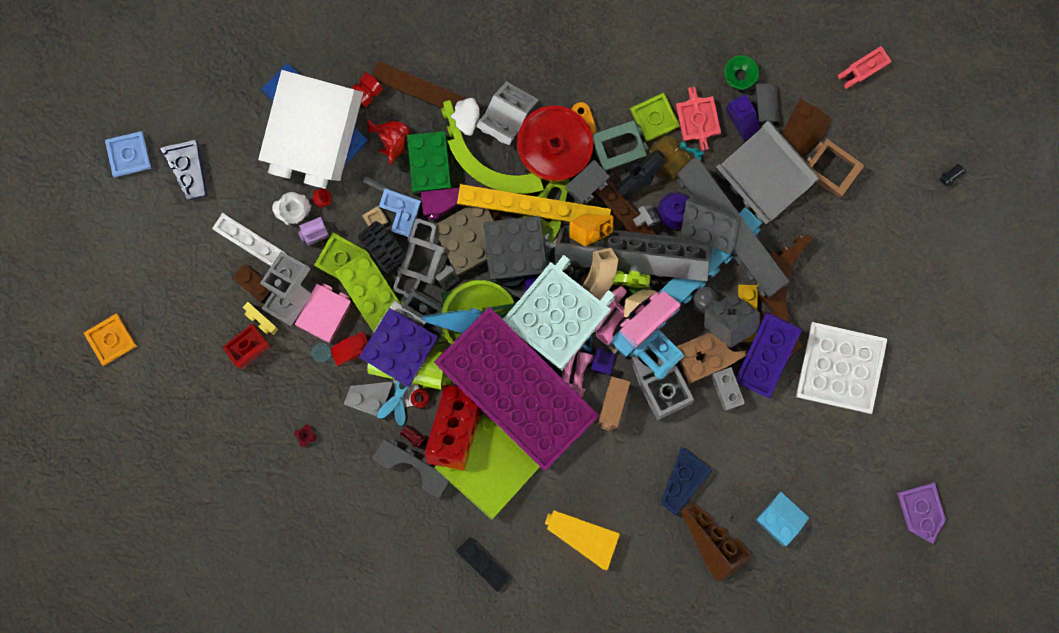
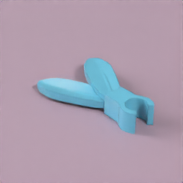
[377,381,408,426]

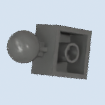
[694,287,760,348]

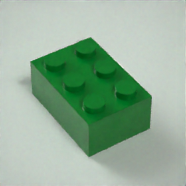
[407,131,451,195]

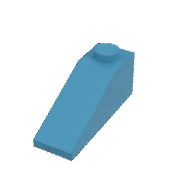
[421,307,482,333]

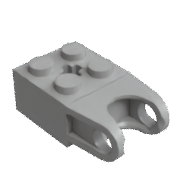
[631,355,694,420]

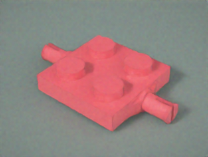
[676,87,721,151]

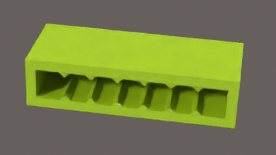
[367,350,446,389]

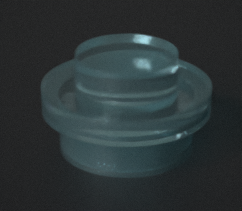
[311,343,331,363]

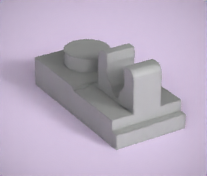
[633,205,661,226]

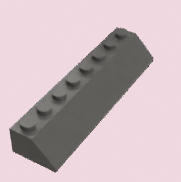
[677,156,789,299]
[555,224,713,281]

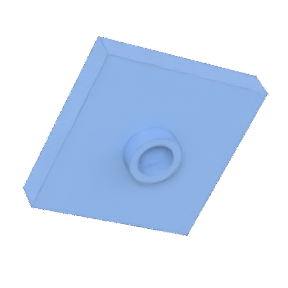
[105,131,151,177]

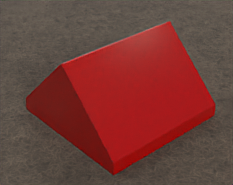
[222,323,271,370]

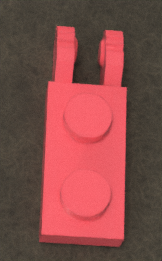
[838,46,892,89]

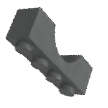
[372,439,449,499]

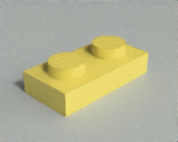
[243,302,279,335]

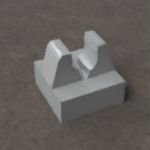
[435,264,460,291]

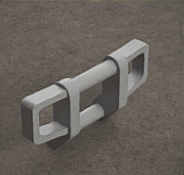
[393,219,446,294]

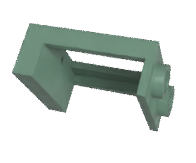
[592,120,649,173]

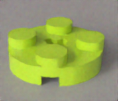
[612,271,650,288]

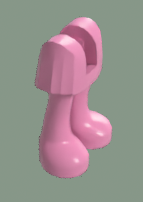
[594,286,632,345]
[561,352,595,398]

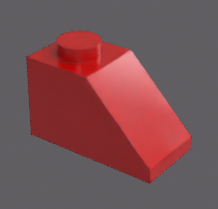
[330,332,368,366]

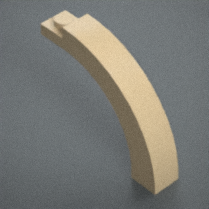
[582,248,618,300]

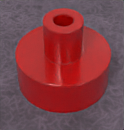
[311,188,332,208]

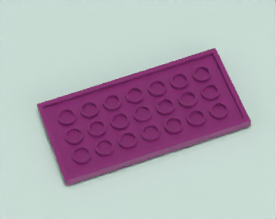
[434,307,599,471]

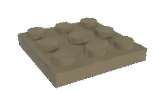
[435,206,494,276]

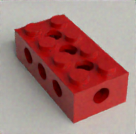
[425,385,482,471]

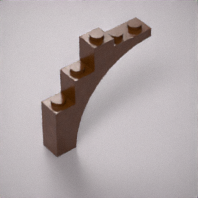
[758,233,813,356]

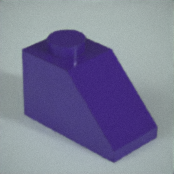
[726,94,760,141]

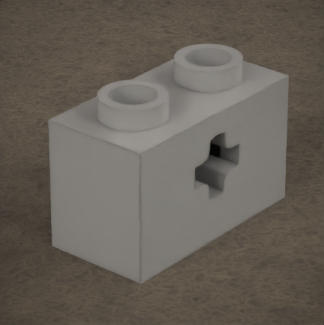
[711,367,745,412]

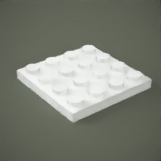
[796,322,887,414]

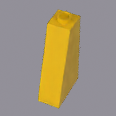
[545,510,620,571]

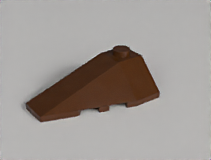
[782,99,831,157]
[681,503,754,582]

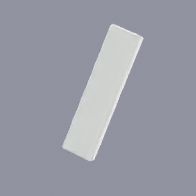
[212,213,286,266]

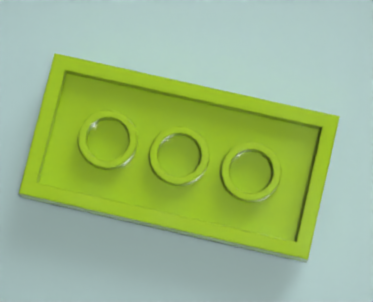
[334,251,400,333]

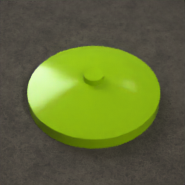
[441,280,514,345]

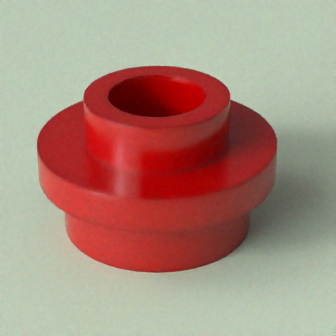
[410,389,430,408]

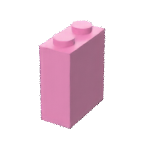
[295,283,352,344]

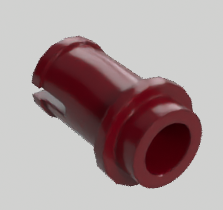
[400,425,426,448]

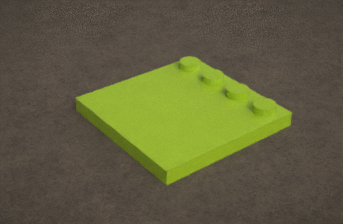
[434,413,540,520]

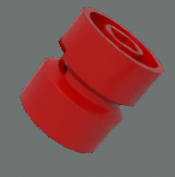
[350,72,383,108]

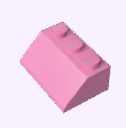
[620,291,680,349]

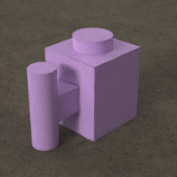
[298,217,330,246]

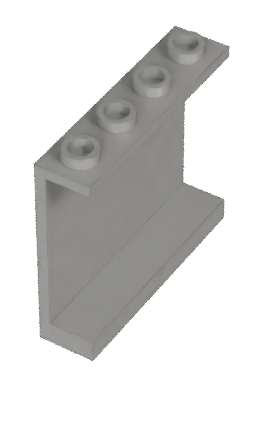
[716,121,820,224]

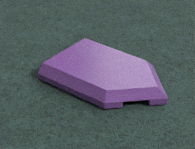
[897,483,946,544]

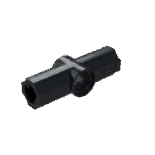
[616,149,668,199]

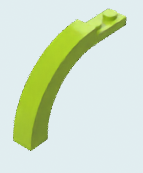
[441,100,544,195]

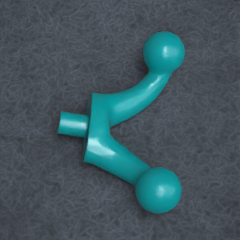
[679,141,703,161]

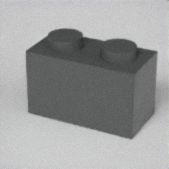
[564,160,610,204]
[400,286,443,326]

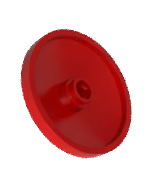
[517,105,593,182]

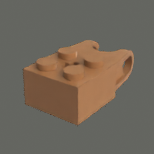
[676,332,748,385]

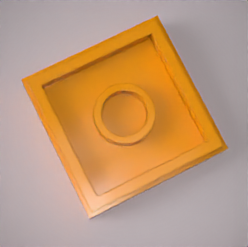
[84,313,137,366]

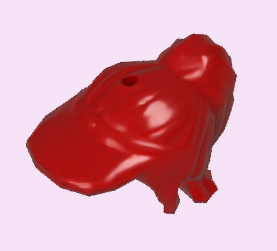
[366,120,411,166]

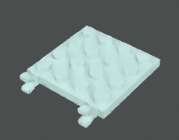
[503,255,615,370]

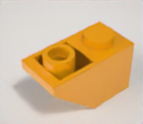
[569,214,613,247]

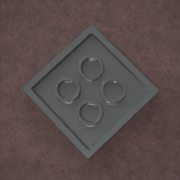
[482,216,547,280]

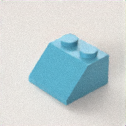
[755,492,809,546]

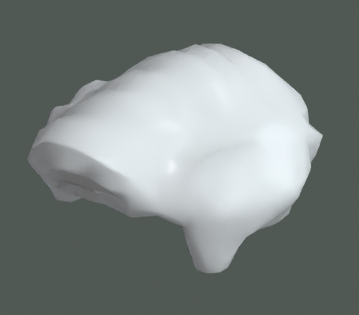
[451,98,480,136]
[272,192,312,225]

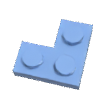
[379,188,422,237]

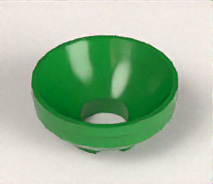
[724,55,759,90]

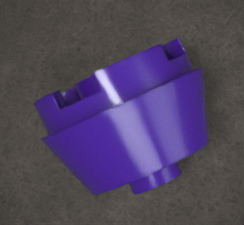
[658,192,689,229]

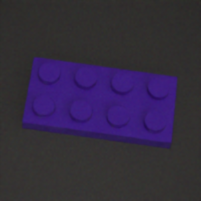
[736,312,803,398]

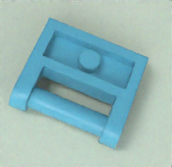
[634,329,684,380]

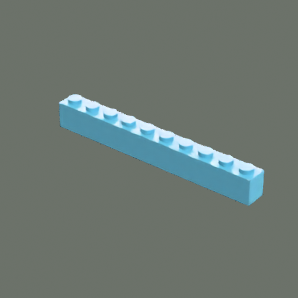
[610,207,762,358]

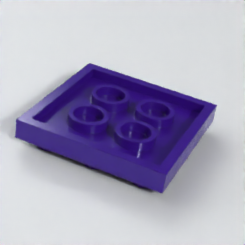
[359,308,439,387]

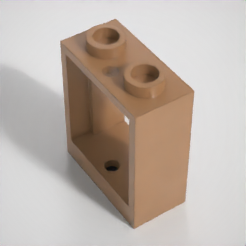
[806,139,864,199]
[598,377,630,431]

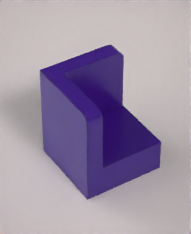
[591,347,615,376]

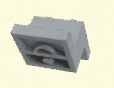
[476,81,539,145]
[260,252,312,326]

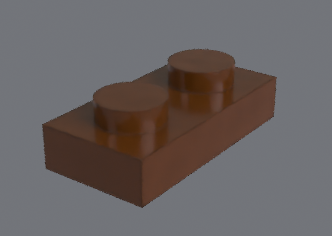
[232,264,271,303]

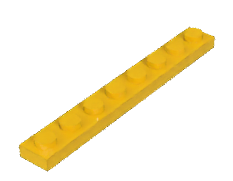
[457,184,611,223]

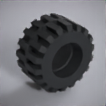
[358,221,406,273]

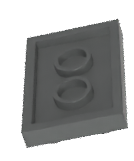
[681,197,740,254]

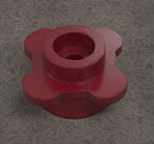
[294,424,317,447]

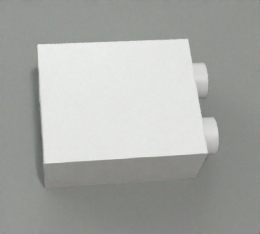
[258,70,363,189]

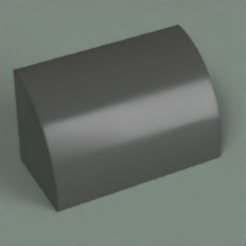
[754,84,780,125]

